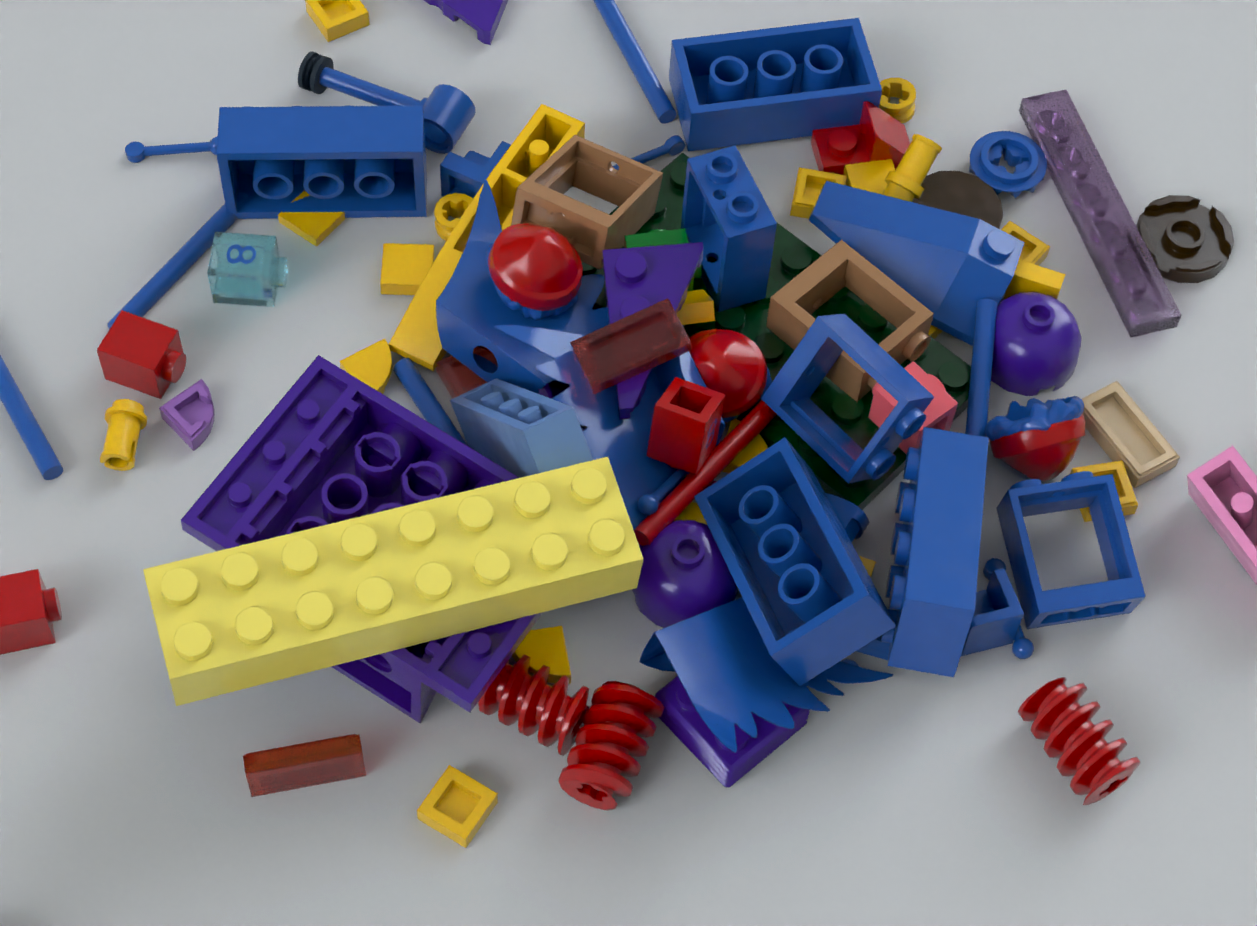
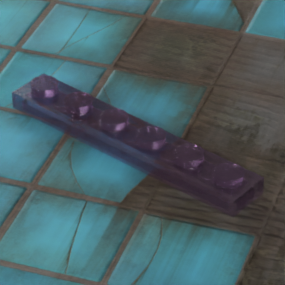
[1019,89,1182,338]

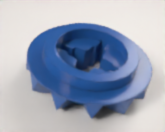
[969,131,1047,199]

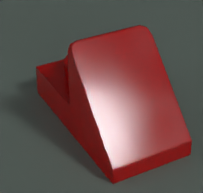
[811,101,910,175]

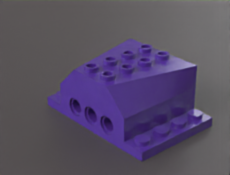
[181,355,543,724]

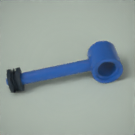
[298,51,476,154]

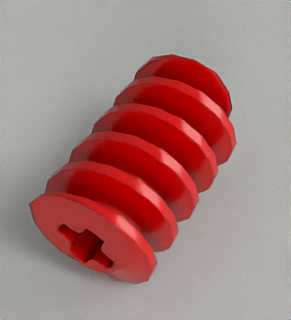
[478,654,589,756]
[1018,677,1141,805]
[558,681,664,811]

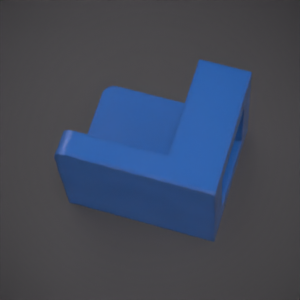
[440,141,511,198]
[961,568,1024,656]

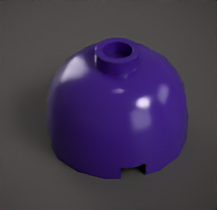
[991,292,1082,396]
[632,520,738,628]

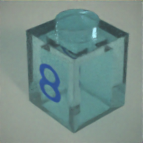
[207,232,288,307]

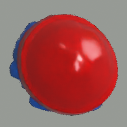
[485,223,583,320]
[683,329,772,423]
[985,396,1085,482]

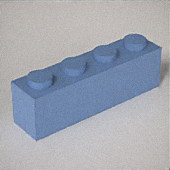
[450,378,593,478]

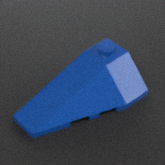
[809,181,1025,346]

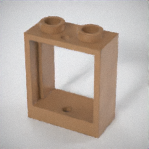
[511,135,663,270]
[766,240,934,402]

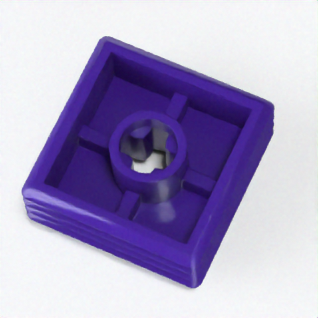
[655,676,810,787]

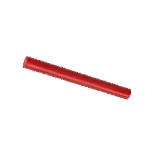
[634,400,777,546]

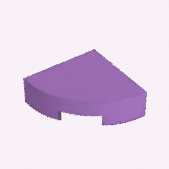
[159,379,215,451]

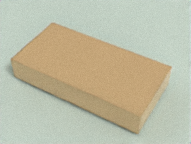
[1082,381,1180,488]

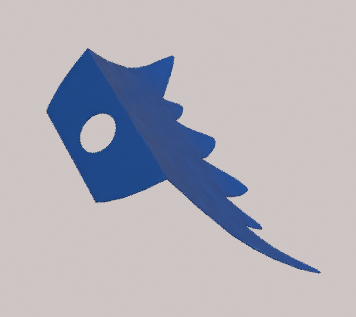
[436,180,684,393]
[495,325,725,530]
[639,597,893,753]

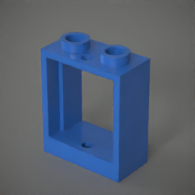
[681,145,777,312]
[761,314,934,483]
[996,471,1146,629]

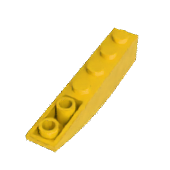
[388,104,585,371]

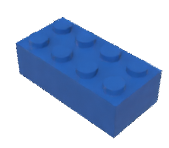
[669,18,882,152]
[216,105,427,219]
[880,427,989,677]
[694,437,896,686]

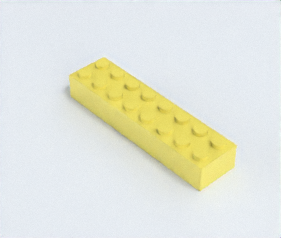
[143,457,644,706]

